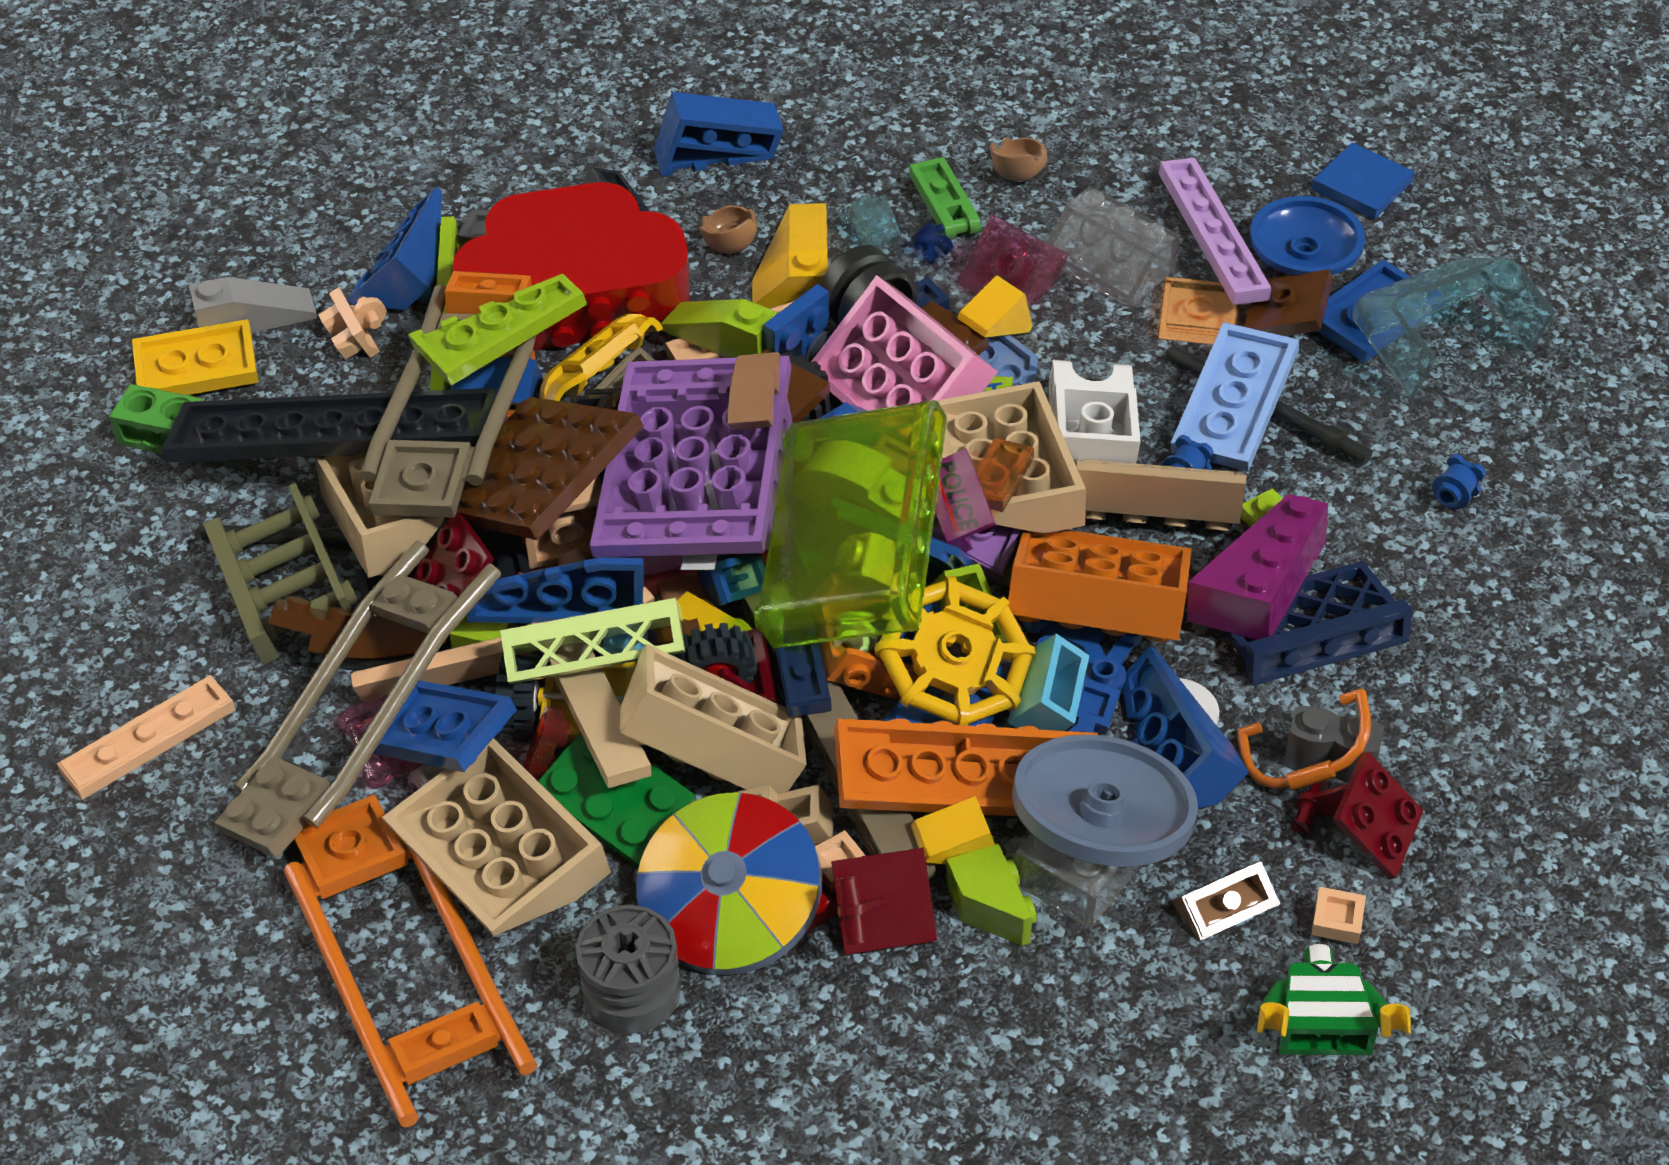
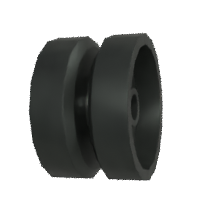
[820,244,917,325]

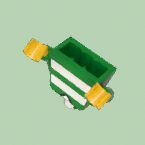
[1257,944,1411,1055]

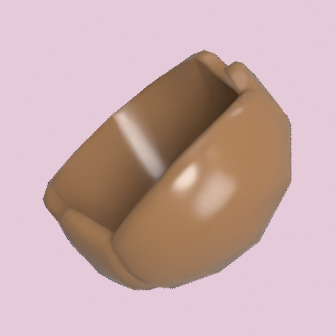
[990,137,1048,182]
[699,205,757,254]

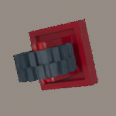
[674,623,780,705]

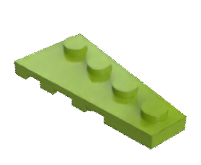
[408,274,587,385]

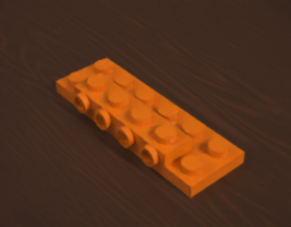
[834,718,1098,817]

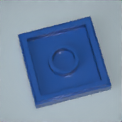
[1312,142,1415,220]

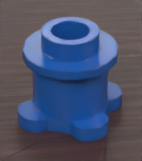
[1162,435,1214,470]
[1432,454,1486,509]

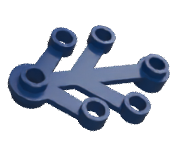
[1022,619,1143,690]

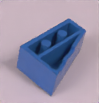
[654,92,784,176]

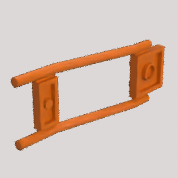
[284,794,537,1127]

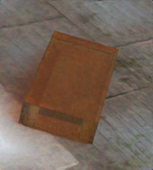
[976,438,1034,513]

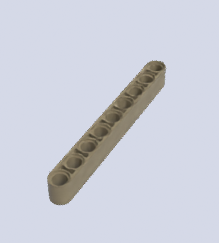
[741,584,936,879]

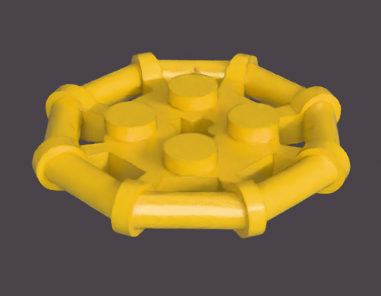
[874,576,1036,726]

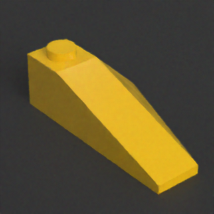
[752,203,828,309]

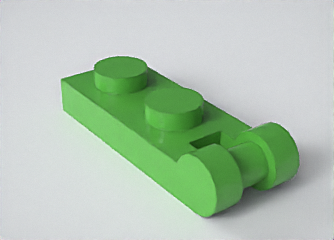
[909,157,981,241]

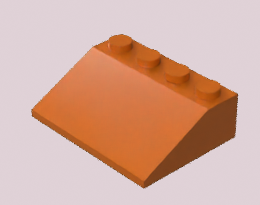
[1008,529,1192,643]

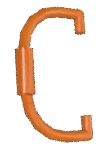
[1236,689,1371,790]

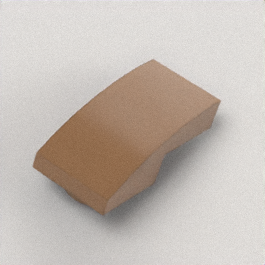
[727,352,780,430]

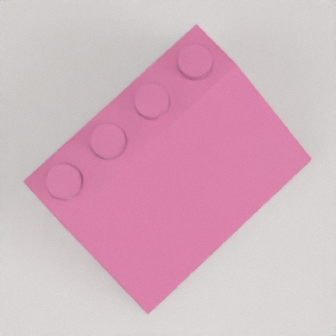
[811,275,998,449]

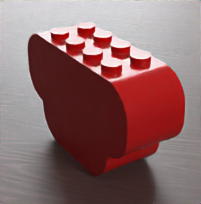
[452,182,690,350]

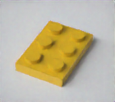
[132,319,259,395]

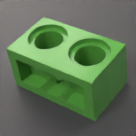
[109,384,203,454]

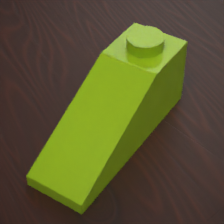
[661,299,778,358]

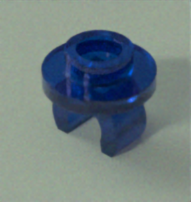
[912,222,954,265]

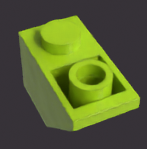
[946,844,1037,946]

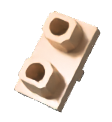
[318,287,386,360]

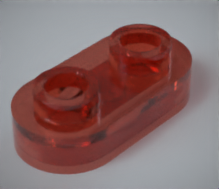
[523,706,571,781]

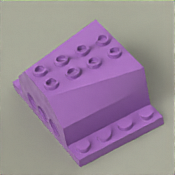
[590,356,796,576]

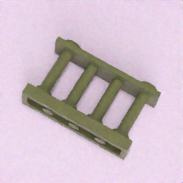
[203,483,359,664]

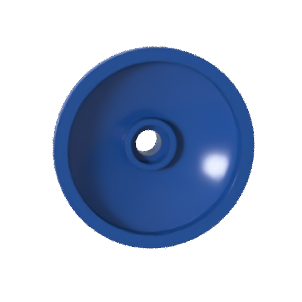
[1250,196,1365,276]

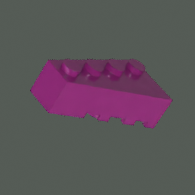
[1187,494,1328,640]

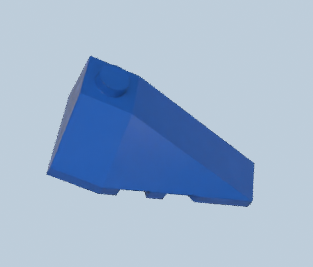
[347,186,442,310]
[1123,646,1249,808]

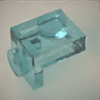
[844,194,901,247]

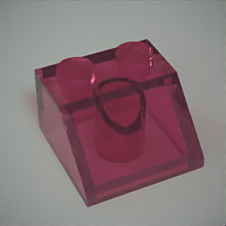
[957,214,1070,308]

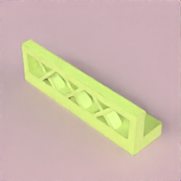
[500,598,685,685]

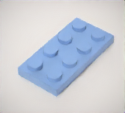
[1171,322,1299,472]

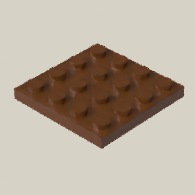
[444,397,644,540]

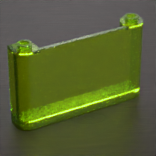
[754,400,947,648]

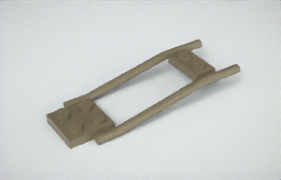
[360,285,537,518]
[214,540,501,859]

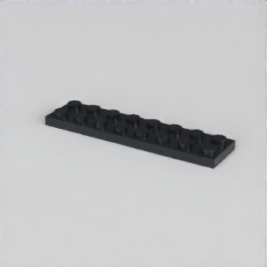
[162,388,498,463]

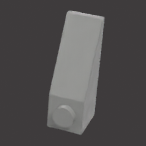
[189,277,317,333]

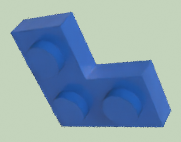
[763,284,829,361]

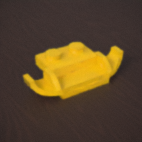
[540,314,663,401]

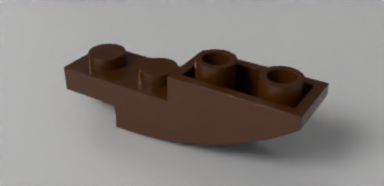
[269,596,447,658]

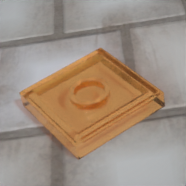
[1157,277,1239,344]

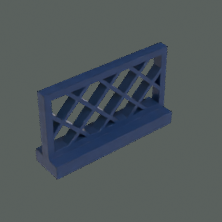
[1223,560,1412,686]

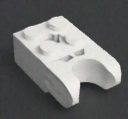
[1048,360,1140,467]

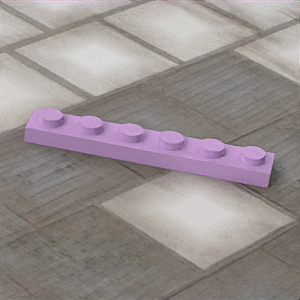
[1159,158,1271,305]

